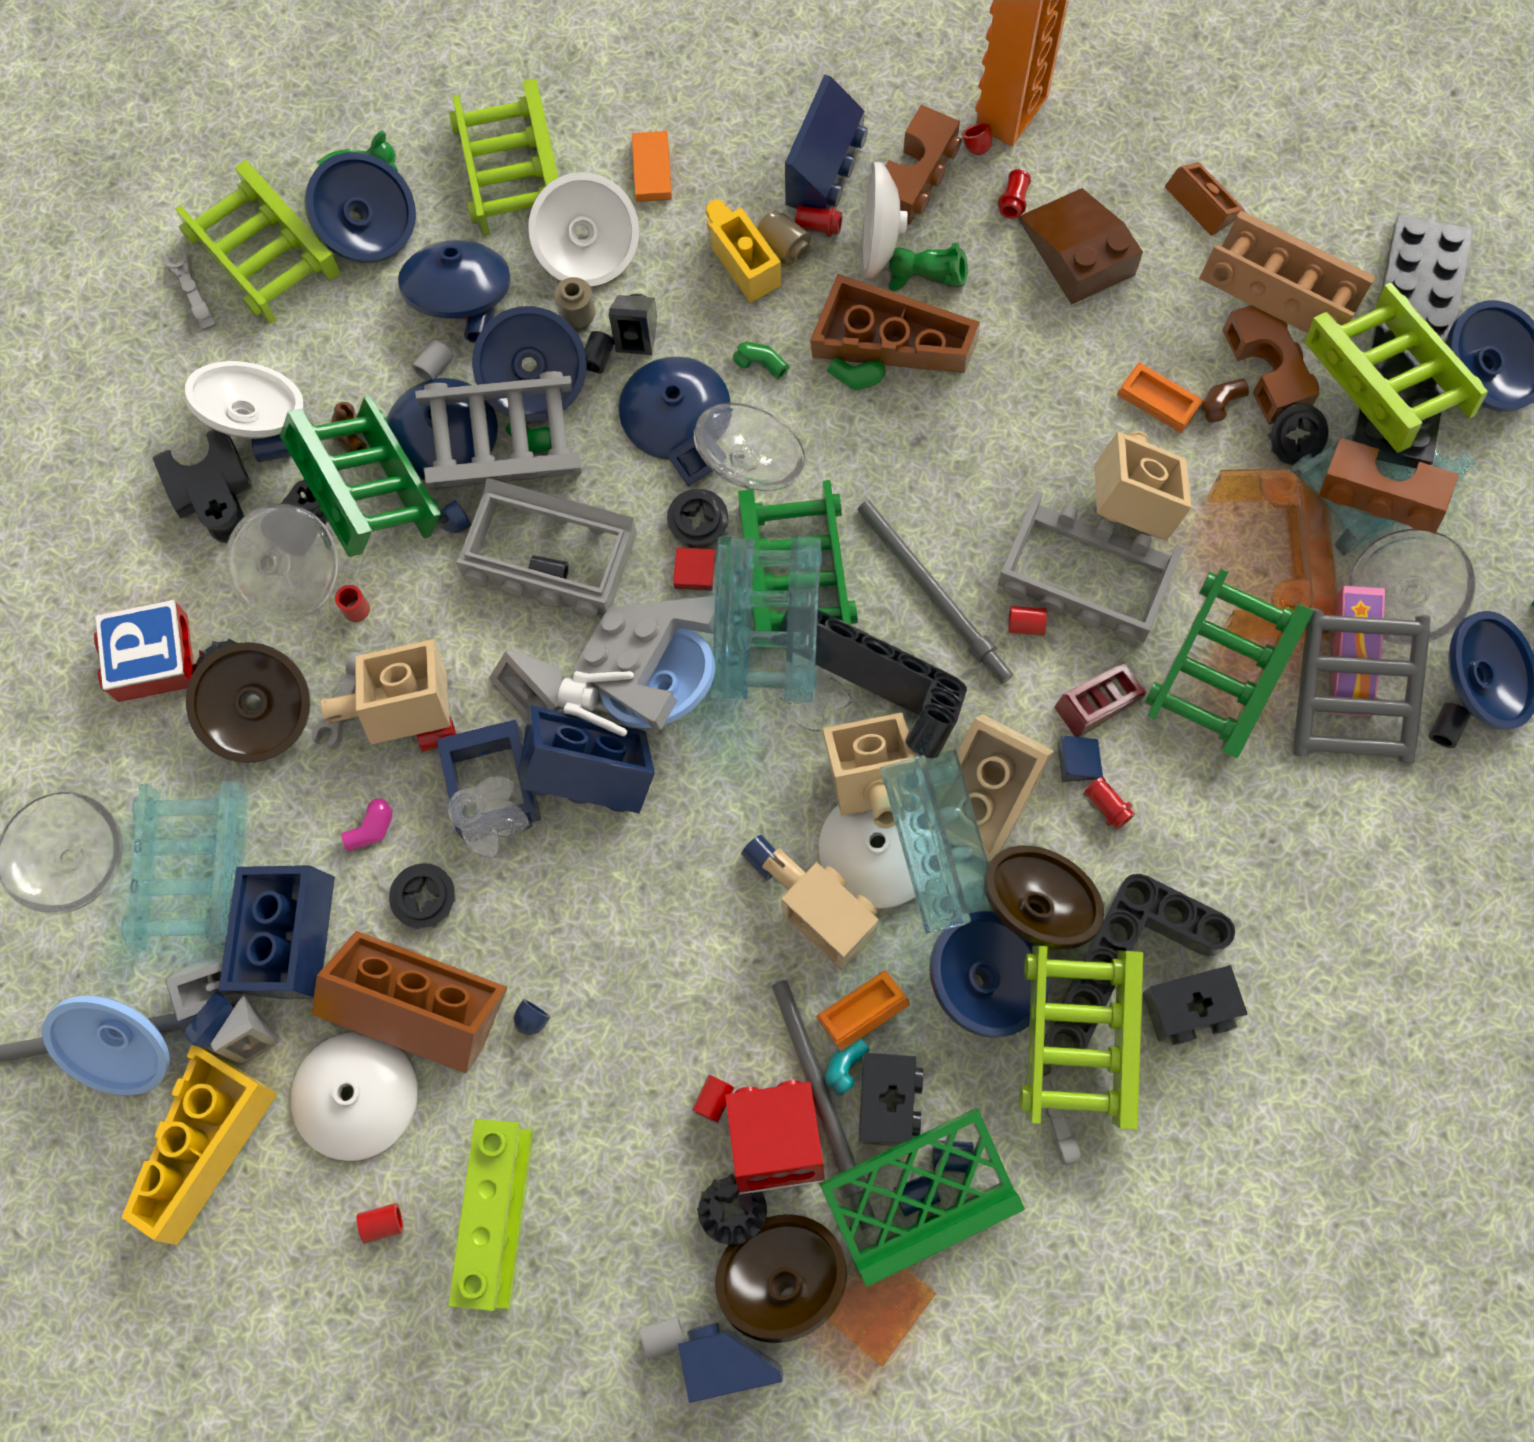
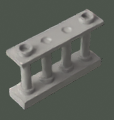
[415,371,582,489]

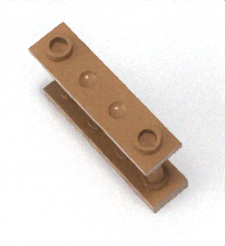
[1199,211,1376,333]

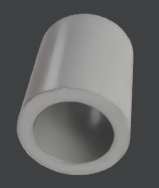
[412,339,453,381]
[639,1316,685,1360]

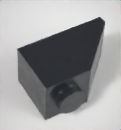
[609,294,658,355]

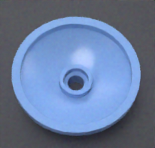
[600,628,715,728]
[42,996,170,1096]

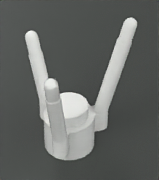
[558,671,634,736]

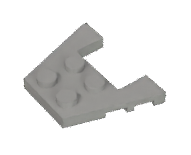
[573,595,728,731]

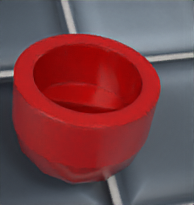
[962,123,992,155]

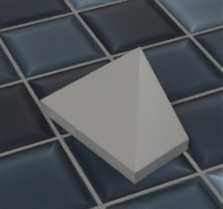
[489,650,561,720]
[165,956,250,1021]
[210,993,279,1065]

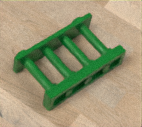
[280,396,441,557]
[738,480,858,648]
[1144,567,1314,759]

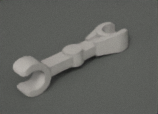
[163,248,216,330]
[312,652,363,749]
[1027,1064,1081,1165]

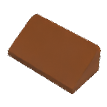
[1165,162,1246,236]

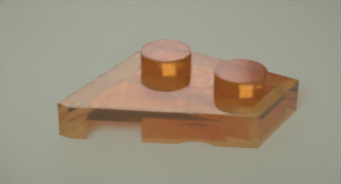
[827,1268,936,1367]

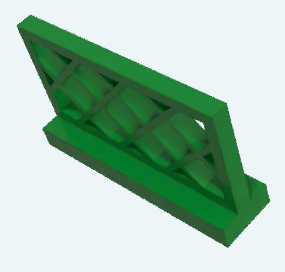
[819,1108,1025,1287]

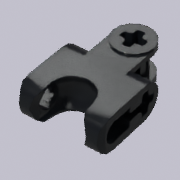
[152,429,253,543]

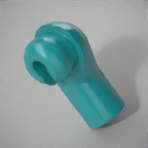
[824,1038,870,1096]

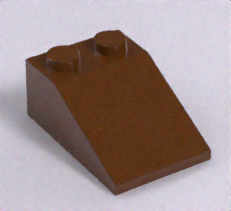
[1018,188,1143,305]

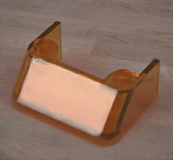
[1207,469,1338,639]

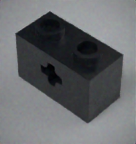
[1143,965,1248,1046]
[858,1053,923,1146]

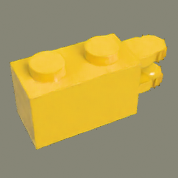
[705,199,781,303]

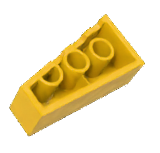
[121,1045,278,1246]

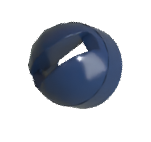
[439,499,472,534]
[513,999,551,1035]

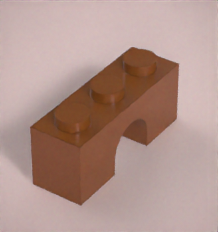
[885,105,962,225]
[1222,305,1320,425]
[1318,437,1459,534]

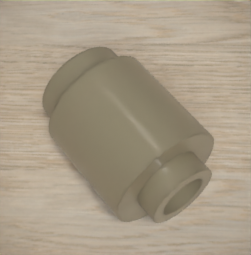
[757,211,811,265]
[554,277,596,329]

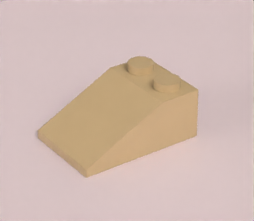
[929,714,1054,862]

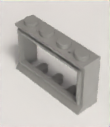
[456,477,637,617]
[998,491,1184,642]

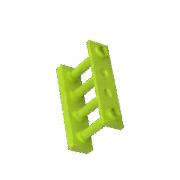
[449,78,559,236]
[175,159,341,324]
[1304,282,1488,453]
[1019,946,1143,1129]
[448,1118,534,1311]

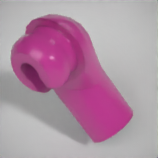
[341,799,392,852]

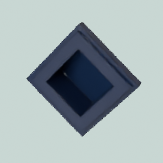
[667,430,724,487]
[1057,736,1103,782]
[184,993,233,1046]

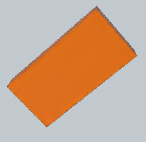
[632,131,672,202]
[1117,362,1203,433]
[816,970,910,1052]

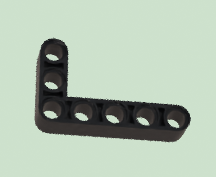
[774,601,967,759]
[1044,873,1236,1049]

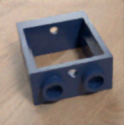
[437,719,541,842]

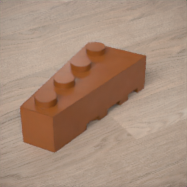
[810,274,980,373]

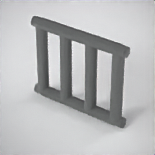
[1293,608,1431,764]

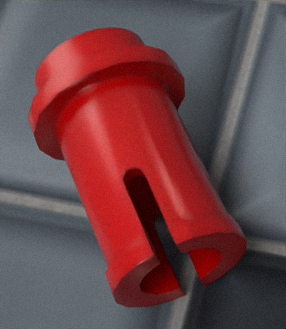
[998,169,1031,219]
[795,205,843,237]
[1083,777,1135,830]

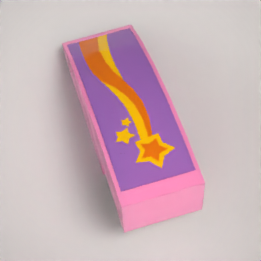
[1331,586,1385,717]

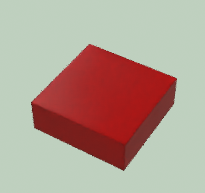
[673,548,715,591]

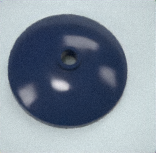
[305,152,416,263]
[398,240,510,319]
[1447,300,1534,412]
[472,306,587,422]
[619,356,731,460]
[387,378,498,480]
[1448,611,1534,730]
[929,911,1050,1038]

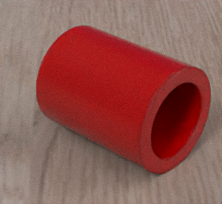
[335,585,370,622]
[1008,606,1047,636]
[416,716,456,752]
[692,1075,735,1123]
[356,1203,404,1244]

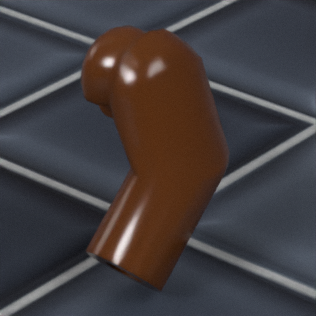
[1202,378,1249,422]
[331,402,367,453]

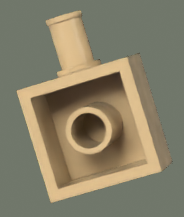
[1094,431,1192,541]
[321,639,450,745]
[823,713,923,828]
[762,848,879,970]

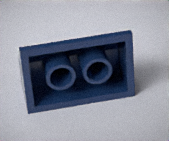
[785,74,868,210]
[519,705,655,814]
[218,865,335,999]
[678,1323,784,1403]

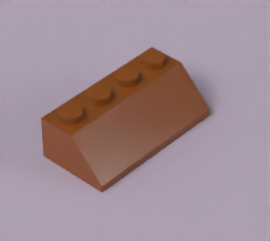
[311,931,507,1073]

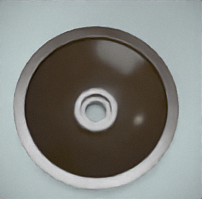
[186,642,311,763]
[984,845,1104,949]
[715,1214,847,1343]

